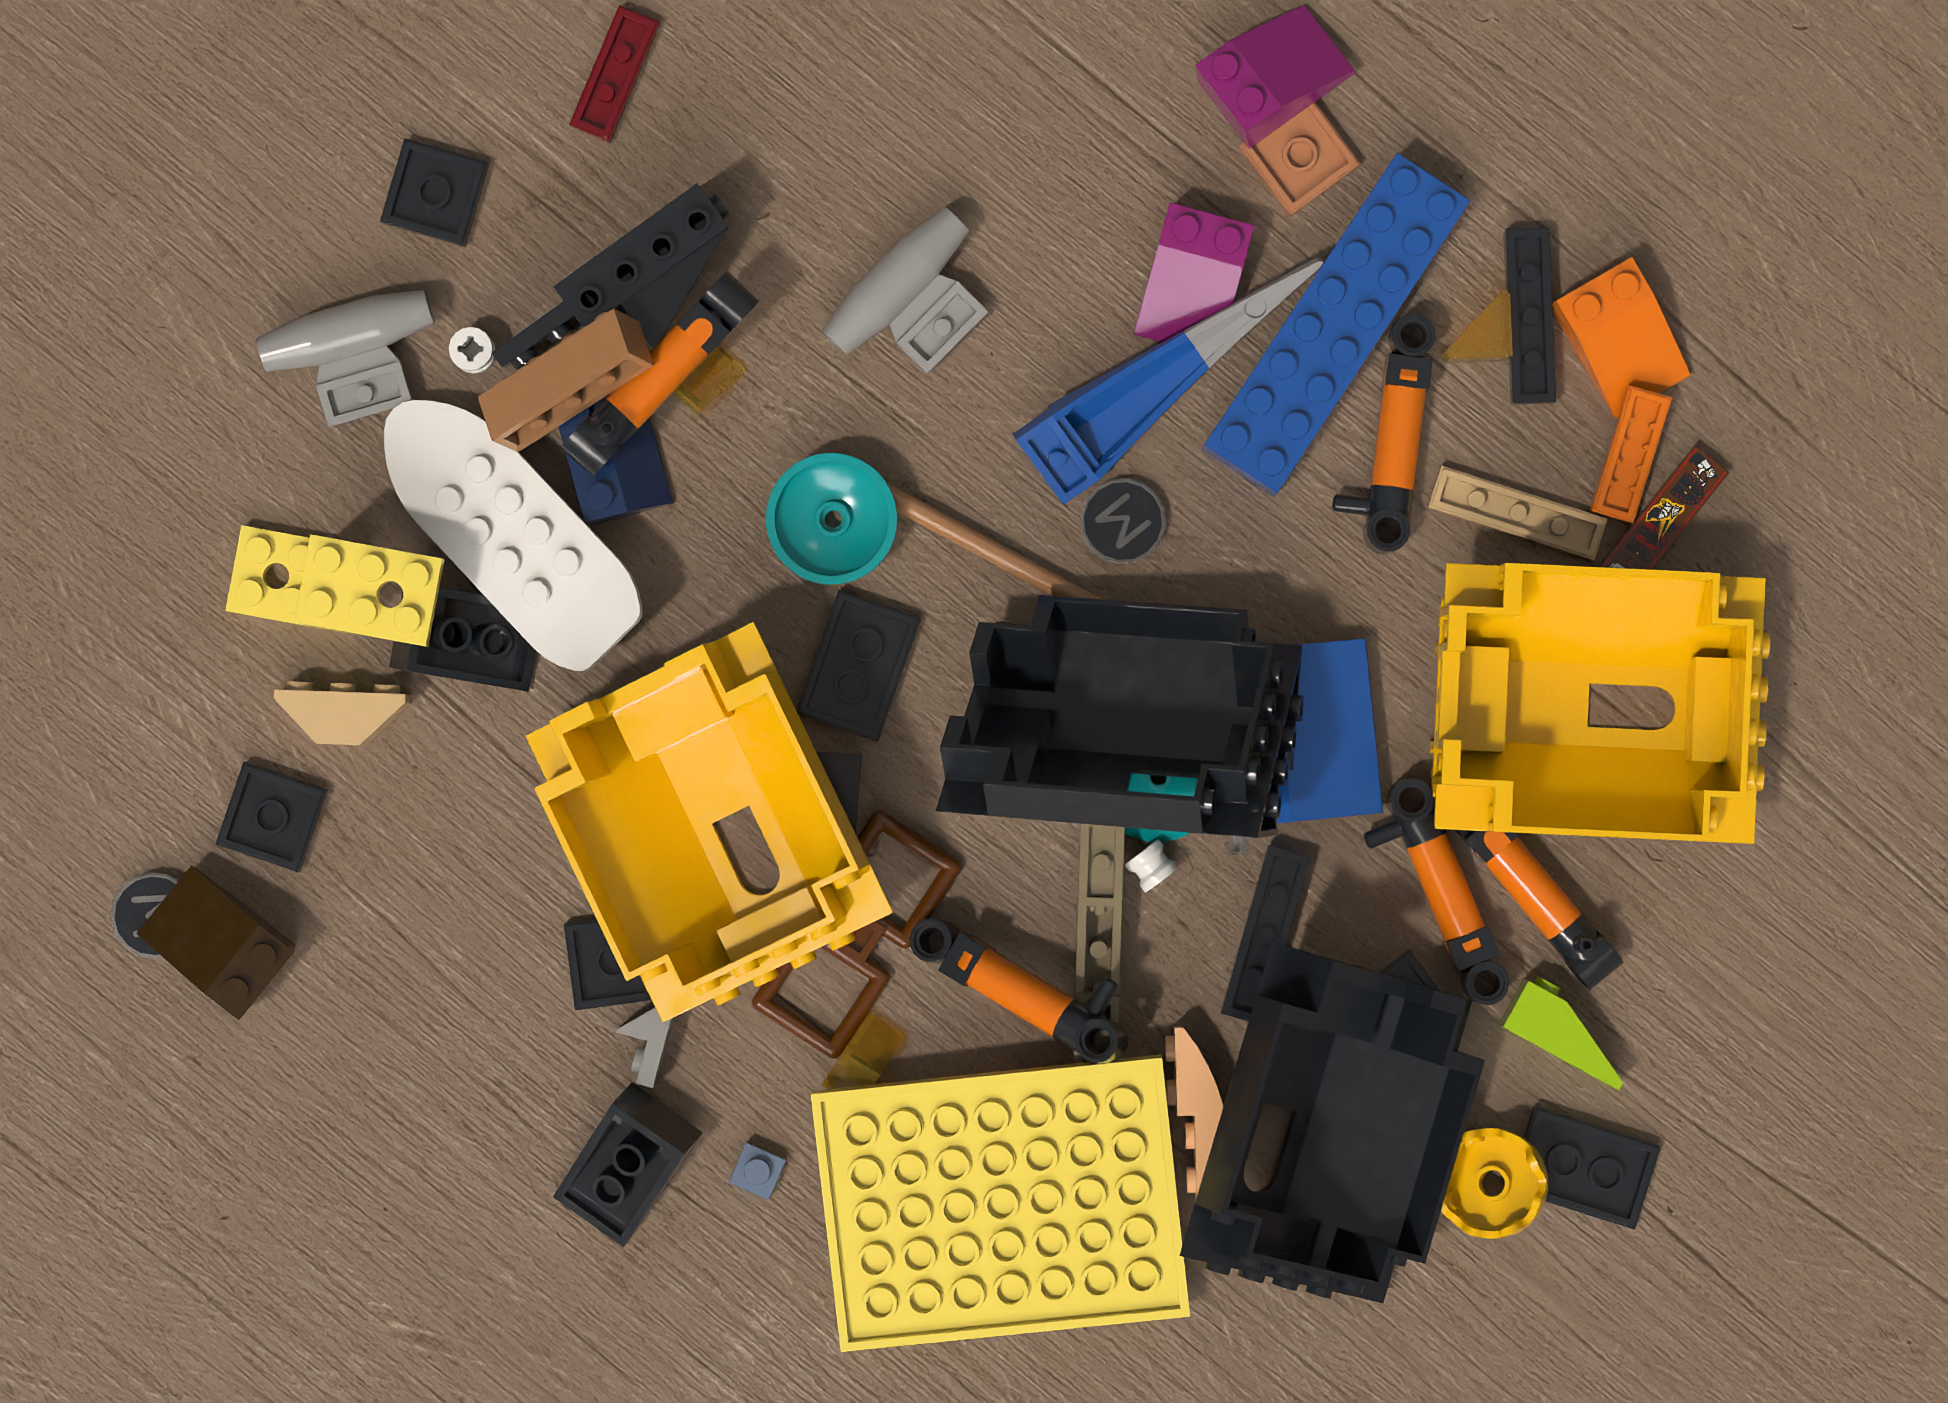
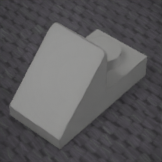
[613,1008,674,1088]

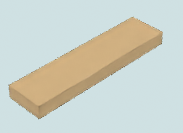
[1427,466,1608,561]

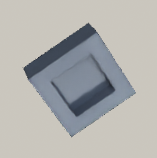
[729,1142,787,1200]

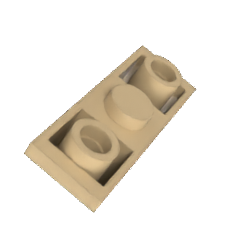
[274,681,411,746]

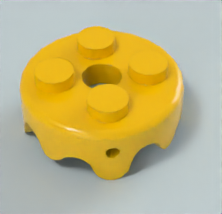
[1441,1128,1548,1239]

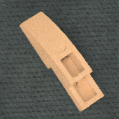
[1165,1025,1223,1201]

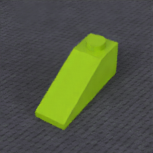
[1498,976,1623,1090]

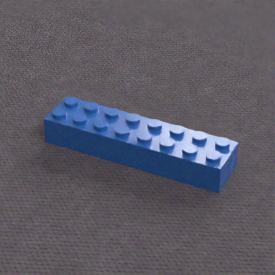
[1202,153,1470,497]

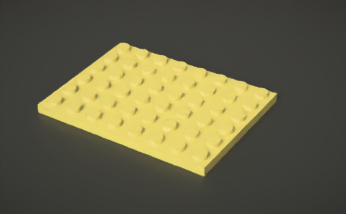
[811,1054,1190,1352]

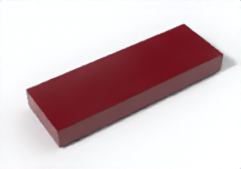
[569,5,660,143]

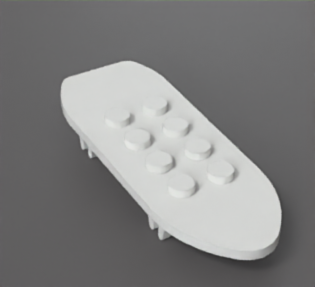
[384,400,643,672]

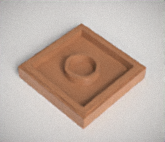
[1239,102,1361,217]

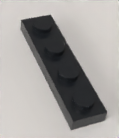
[1503,228,1556,405]
[1220,845,1311,1021]

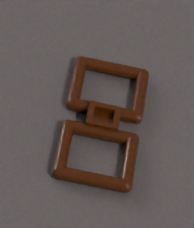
[752,811,961,1059]

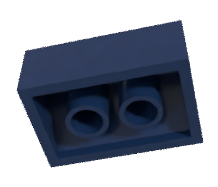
[559,393,674,527]

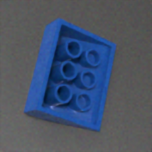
[1277,639,1383,824]

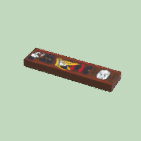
[1598,446,1729,570]

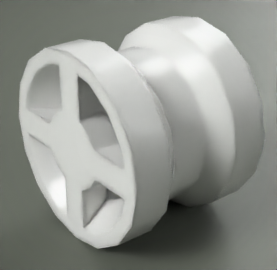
[449,327,496,374]
[1124,839,1179,893]

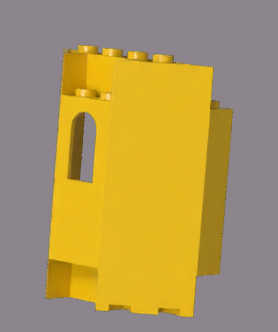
[1429,563,1770,844]
[526,622,893,1023]

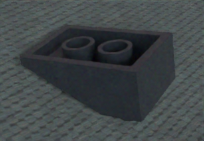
[389,587,536,692]
[553,1082,703,1248]

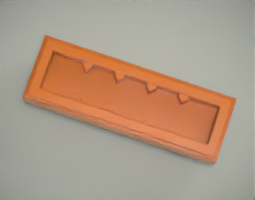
[1589,385,1672,523]

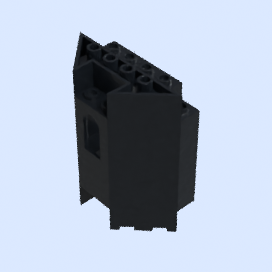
[935,595,1304,838]
[1179,942,1485,1303]

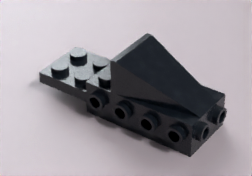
[492,183,730,370]

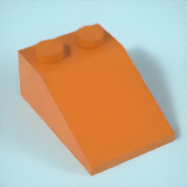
[1552,257,1691,419]

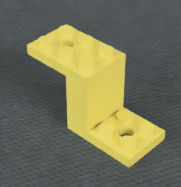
[225,525,444,647]

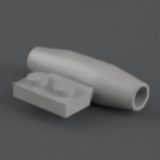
[822,207,988,374]
[256,290,435,427]

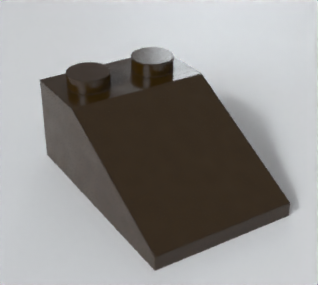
[136,865,296,1020]

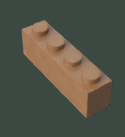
[478,308,654,452]

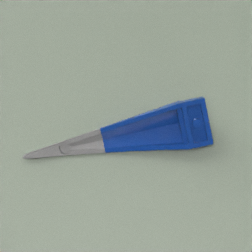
[1013,258,1323,505]

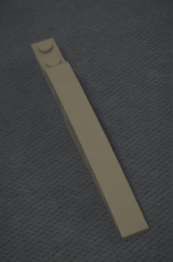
[1072,824,1125,1064]

